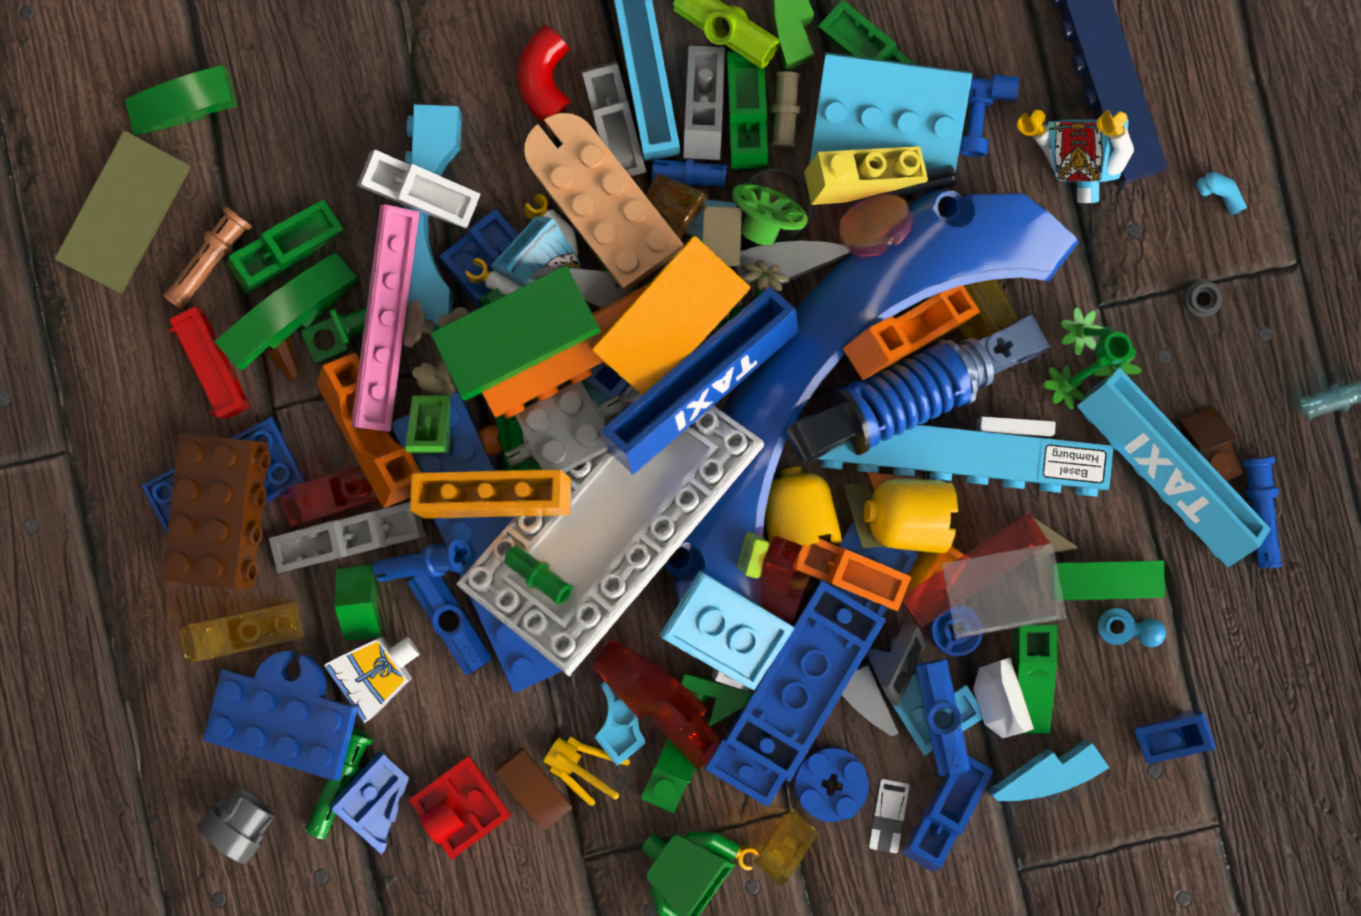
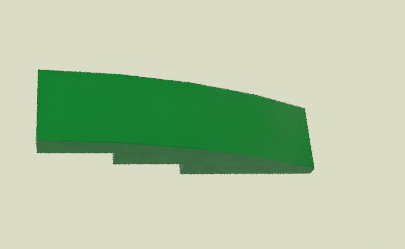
[818,0,915,64]
[214,253,360,371]

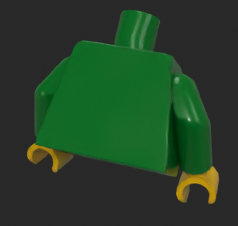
[642,831,759,916]

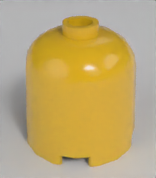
[764,467,842,557]
[864,478,958,553]

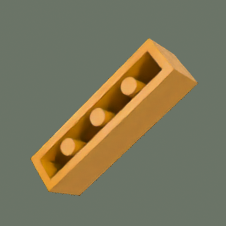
[410,470,571,518]

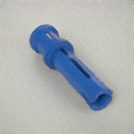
[1241,457,1282,569]
[373,539,472,582]

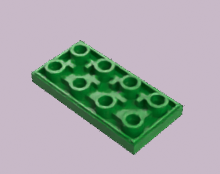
[431,265,601,401]

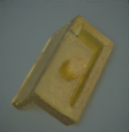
[960,279,1018,341]

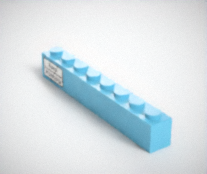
[815,425,1113,497]

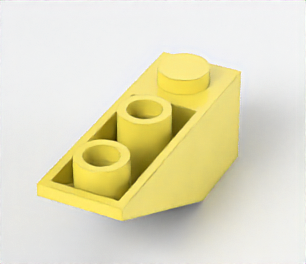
[804,146,928,205]

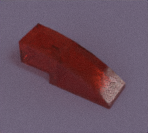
[760,535,810,626]

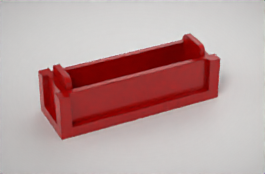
[168,306,252,420]

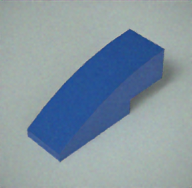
[901,756,994,872]

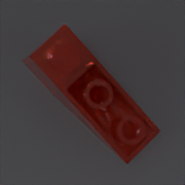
[280,466,379,528]

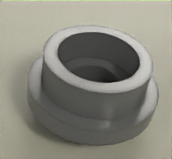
[1184,281,1222,318]

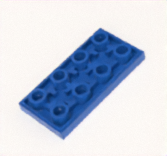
[141,417,307,534]

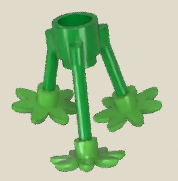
[1043,308,1142,410]

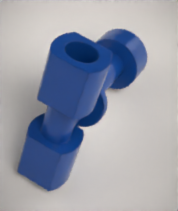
[959,74,1019,157]

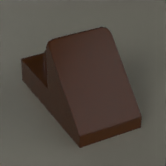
[1178,407,1243,481]

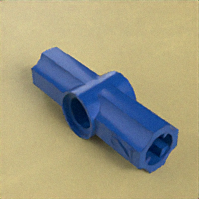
[407,574,493,675]
[914,659,970,776]

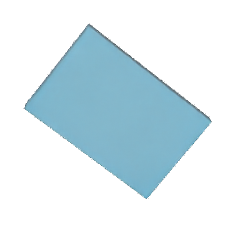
[660,571,794,691]

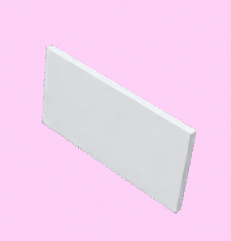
[457,385,765,676]

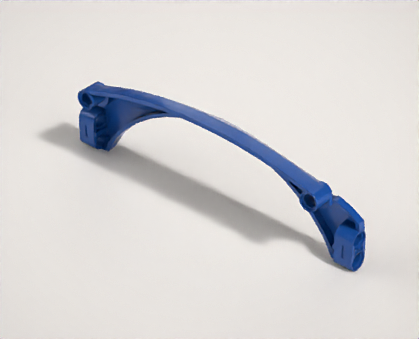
[663,189,1079,611]

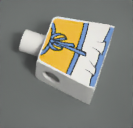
[324,637,420,723]

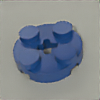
[795,747,869,822]

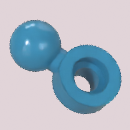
[1097,608,1166,647]

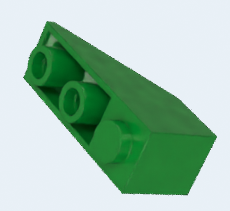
[1012,623,1057,733]

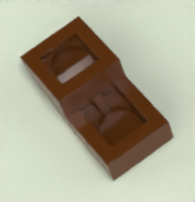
[494,747,573,831]

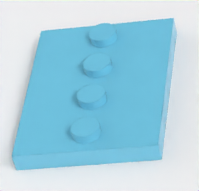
[809,52,972,172]

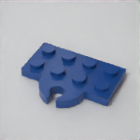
[203,651,358,780]

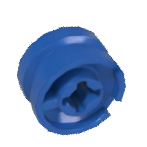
[928,604,983,656]

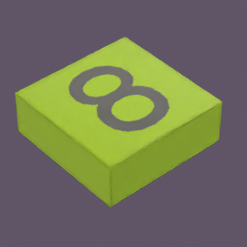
[737,531,769,578]

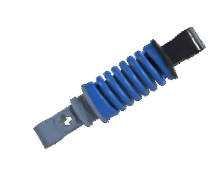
[785,315,1051,464]

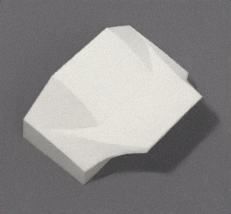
[973,658,1034,738]

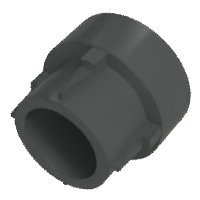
[196,786,275,864]

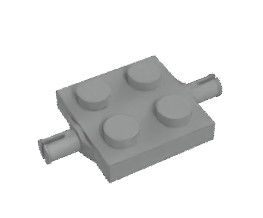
[505,381,625,473]

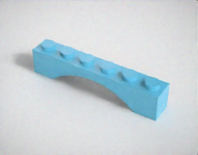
[404,104,462,324]

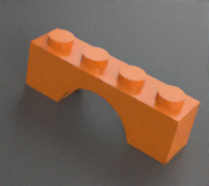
[843,285,980,380]
[316,353,421,509]

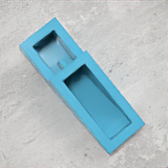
[987,740,1110,801]

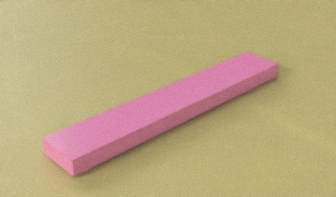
[351,205,420,432]

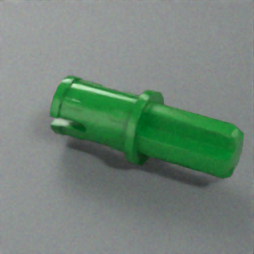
[504,546,573,606]

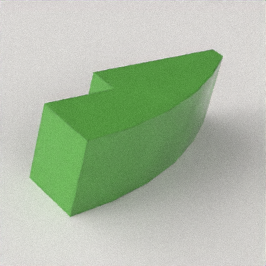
[772,0,814,72]

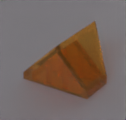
[645,173,707,265]

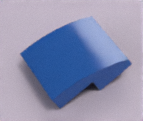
[438,209,519,309]

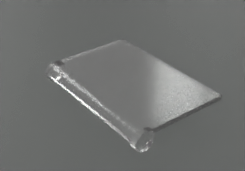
[942,543,1066,639]

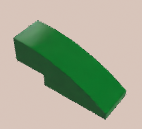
[727,52,768,169]
[125,65,237,136]
[227,199,344,295]
[1049,560,1165,600]

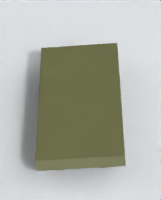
[55,131,191,294]

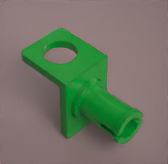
[301,307,367,363]

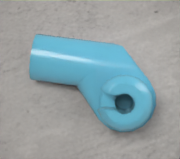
[1196,171,1247,216]

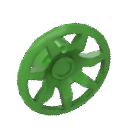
[732,184,808,246]

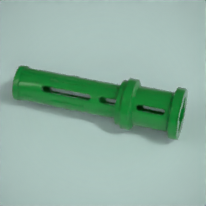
[304,728,374,839]

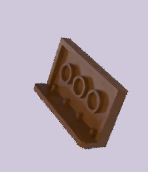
[162,433,271,590]

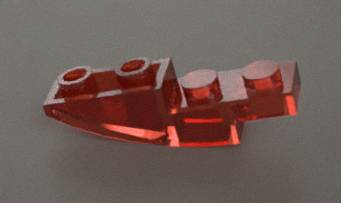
[591,641,721,769]

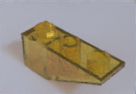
[179,602,304,663]

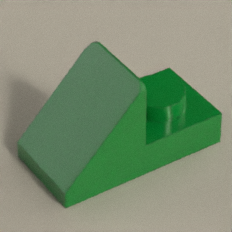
[680,671,754,727]
[640,730,704,814]

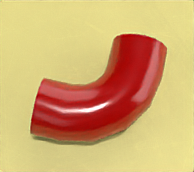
[516,24,571,127]

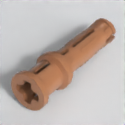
[163,206,253,310]

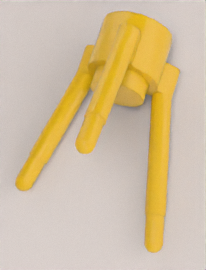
[543,736,630,806]

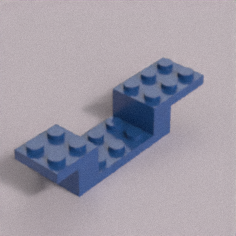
[705,520,919,807]

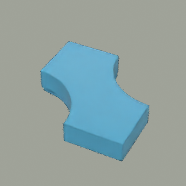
[594,662,652,766]

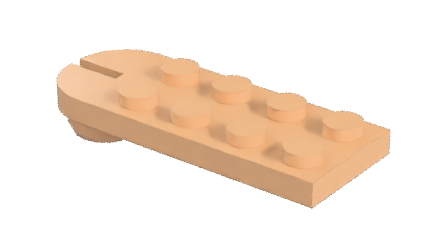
[524,113,684,292]

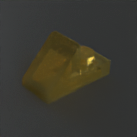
[753,808,819,886]

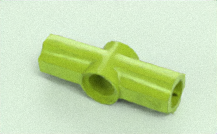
[673,0,780,68]

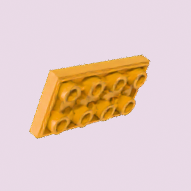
[591,235,751,395]

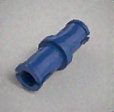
[652,158,727,188]

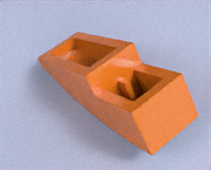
[787,538,911,611]

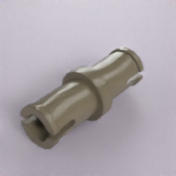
[771,72,800,148]

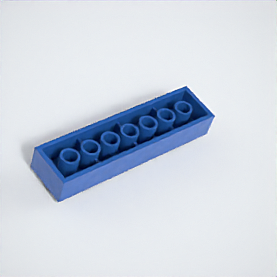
[392,392,584,693]

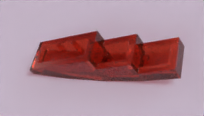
[903,512,1050,628]

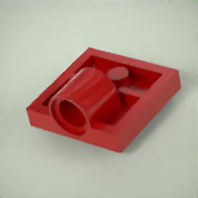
[408,755,512,860]

